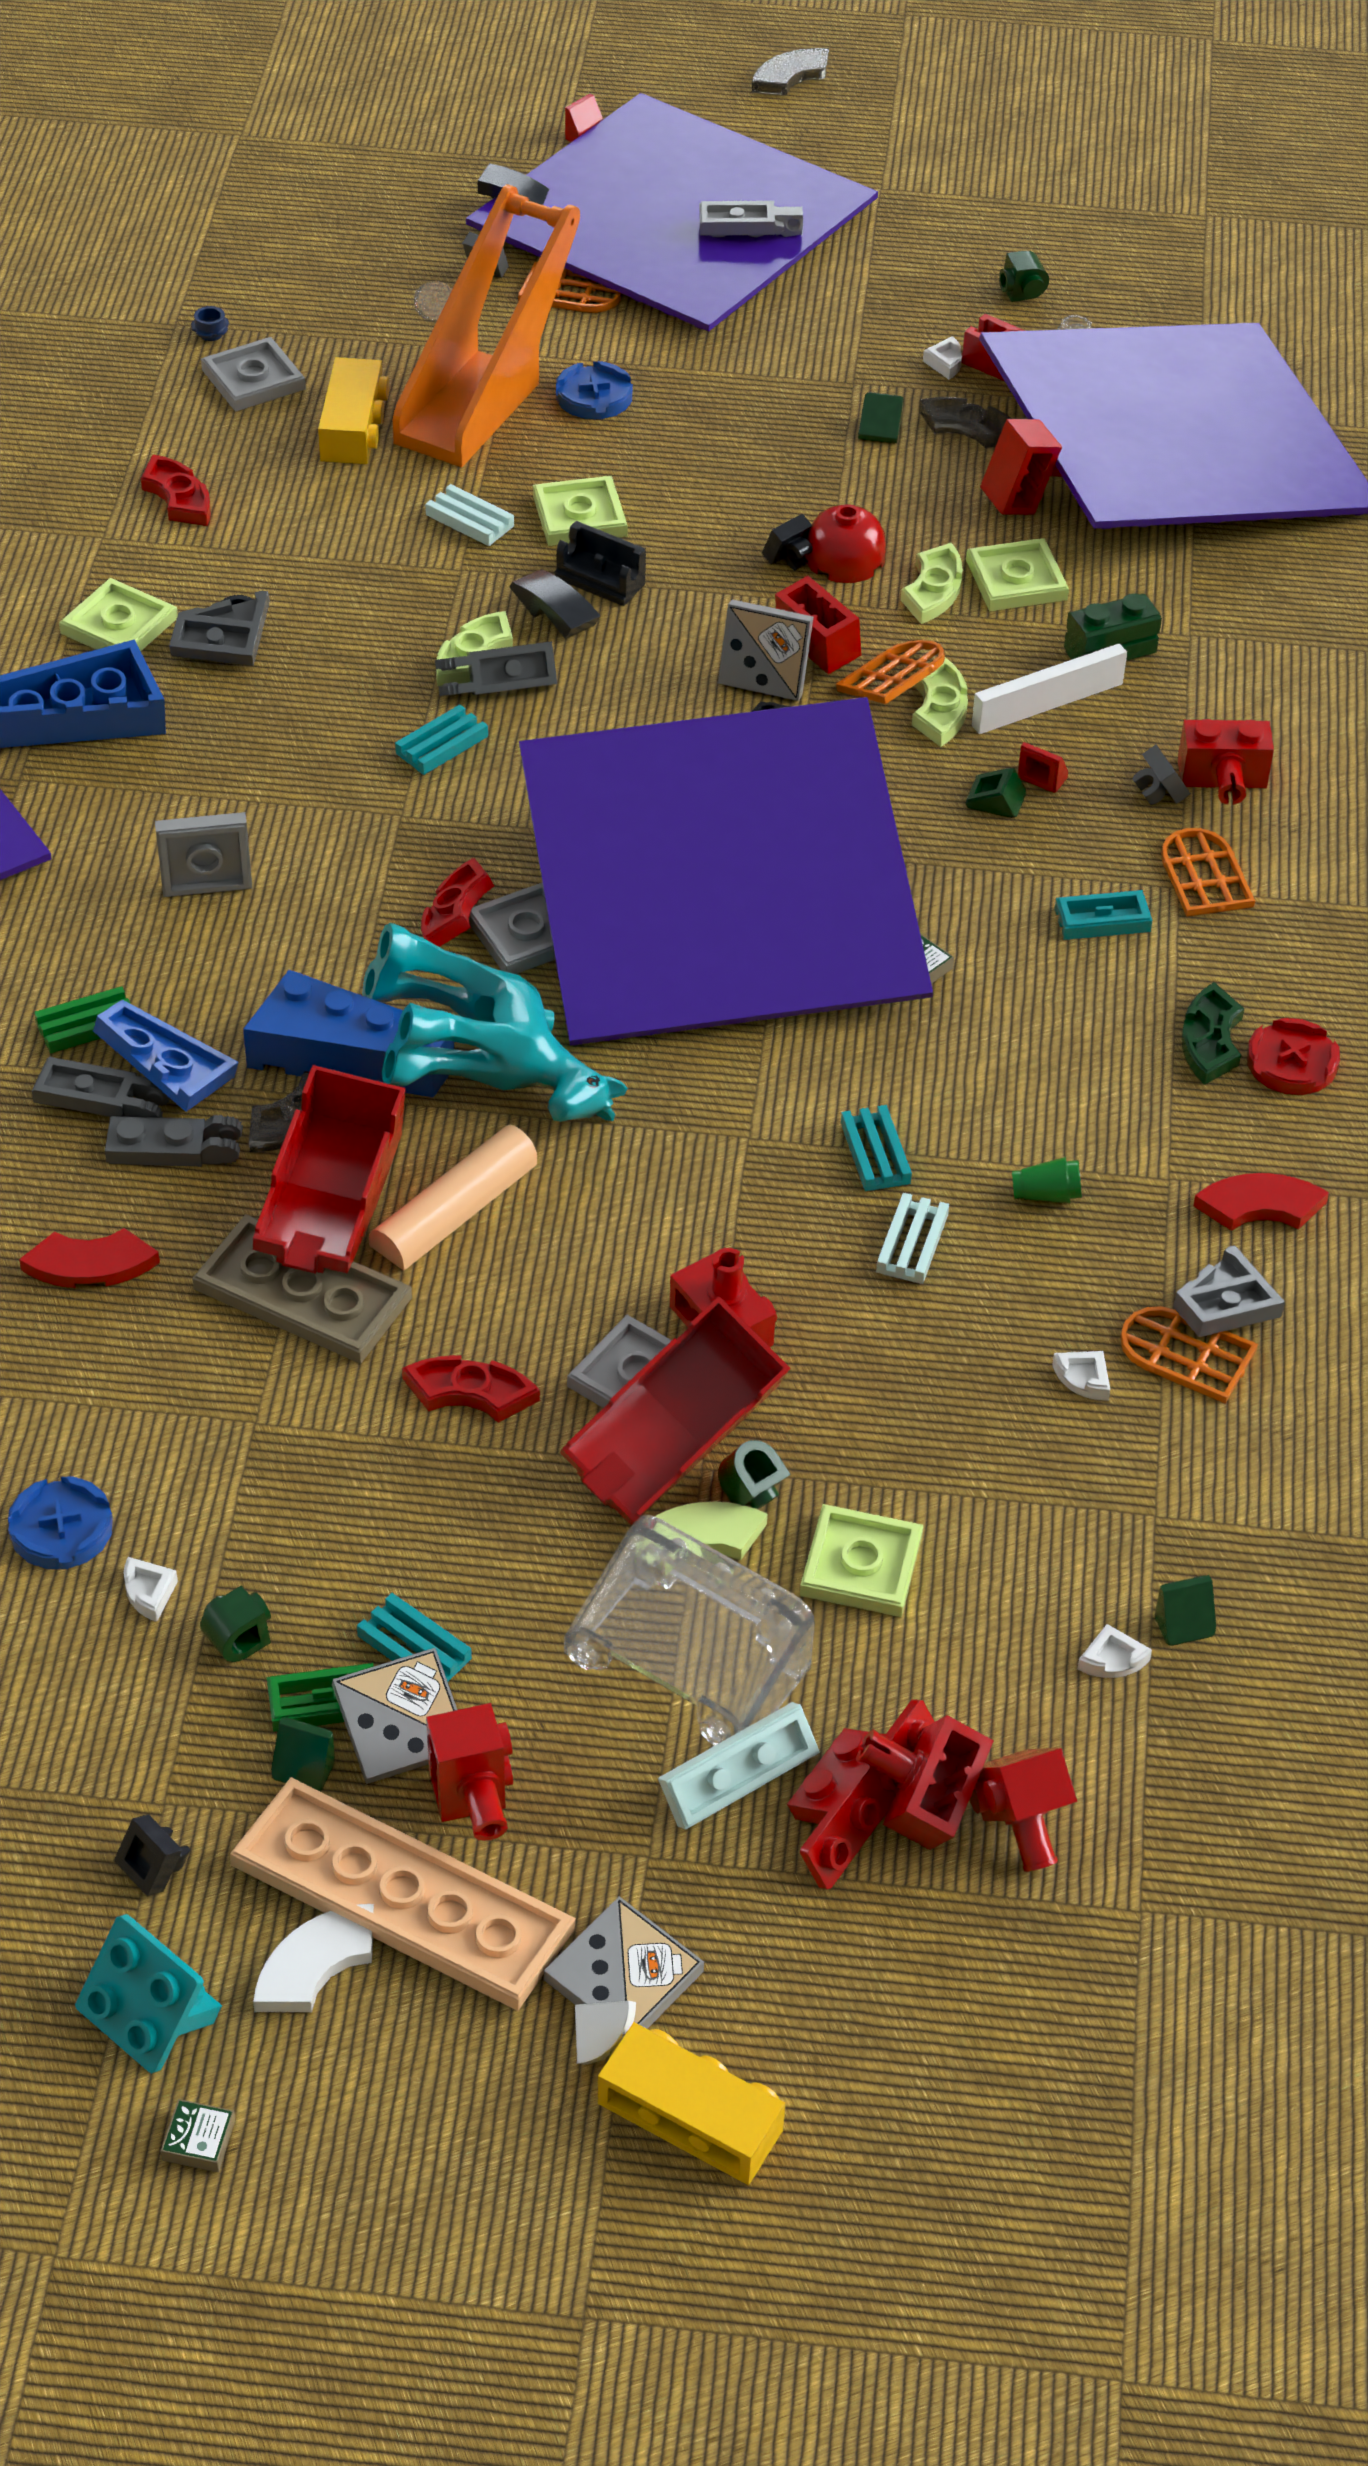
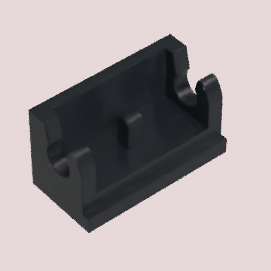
[554,521,646,606]

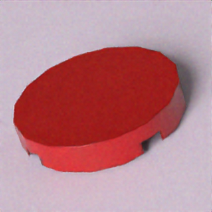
[1247,1018,1340,1095]

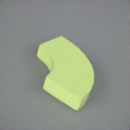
[901,543,963,624]
[436,611,513,686]
[912,657,968,747]
[625,1501,768,1574]

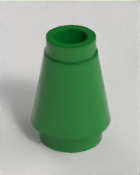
[1012,1156,1082,1204]

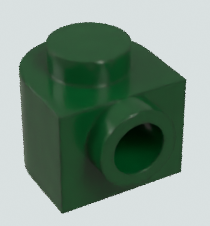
[999,251,1049,302]
[718,1440,791,1510]
[200,1585,271,1662]

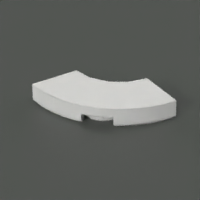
[253,1904,374,2012]

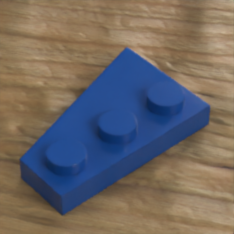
[93,1000,239,1112]

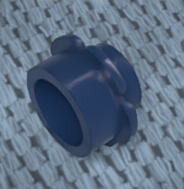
[191,306,229,341]

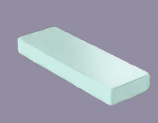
[658,1702,820,1829]

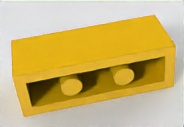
[318,357,389,464]
[598,2022,785,2186]

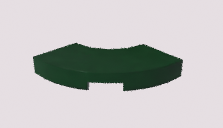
[1182,982,1245,1085]

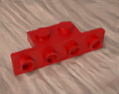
[787,1699,934,1889]

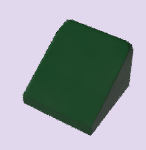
[858,392,904,444]
[965,767,1026,818]
[1154,1575,1216,1646]
[271,1717,335,1791]

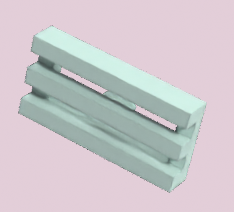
[425,484,514,546]
[876,1193,949,1284]

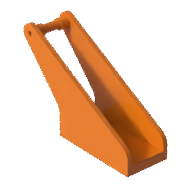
[393,184,580,468]

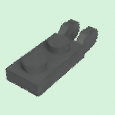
[435,641,558,696]
[32,1057,170,1118]
[105,1115,243,1167]

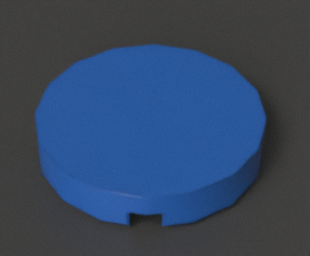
[556,361,633,419]
[8,1476,113,1569]

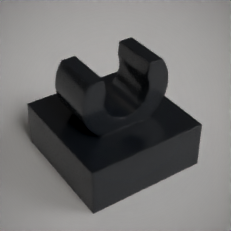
[762,514,813,571]
[114,1814,191,1897]

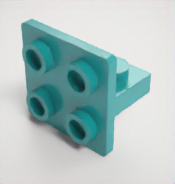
[75,1914,222,2073]

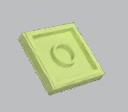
[533,476,628,546]
[966,538,1069,611]
[59,578,178,651]
[800,1504,924,1617]

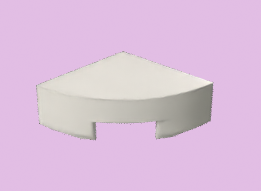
[923,336,962,379]
[1052,1351,1110,1401]
[124,1557,178,1622]
[1077,1624,1152,1678]
[575,2001,636,2065]

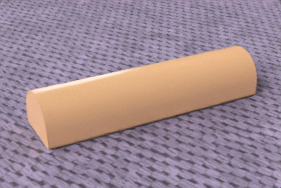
[369,1125,537,1271]

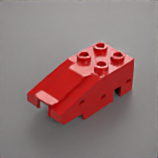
[253,1065,405,1274]
[560,1296,791,1526]

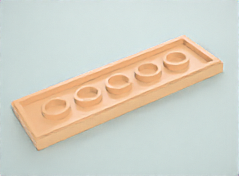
[230,1777,576,2011]

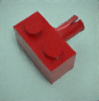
[980,419,1062,515]
[775,576,862,675]
[1178,719,1274,805]
[669,1248,777,1347]
[426,1703,513,1841]
[856,1715,994,1850]
[969,1748,1078,1872]

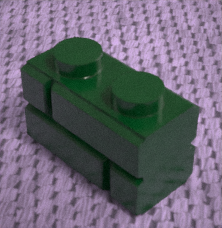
[1064,594,1162,660]

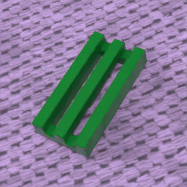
[34,986,131,1054]
[267,1663,374,1732]

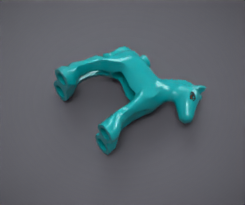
[362,923,628,1122]

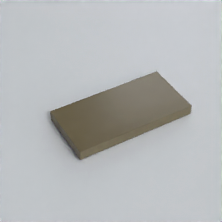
[192,1214,412,1364]

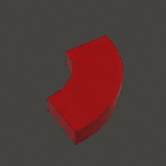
[141,454,211,526]
[421,858,495,947]
[1193,1173,1329,1231]
[19,1228,160,1288]
[402,1355,540,1423]

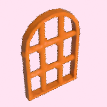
[518,262,622,313]
[836,640,945,704]
[1161,828,1255,917]
[1120,1306,1258,1404]

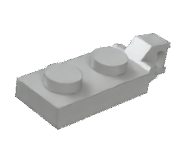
[699,201,803,237]

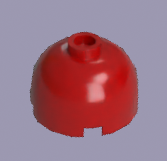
[805,504,886,583]

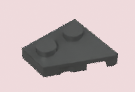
[169,591,270,666]
[1173,1245,1285,1337]

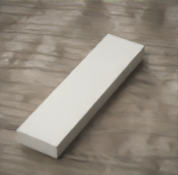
[972,643,1127,734]

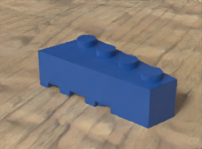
[0,639,166,748]
[243,970,454,1097]

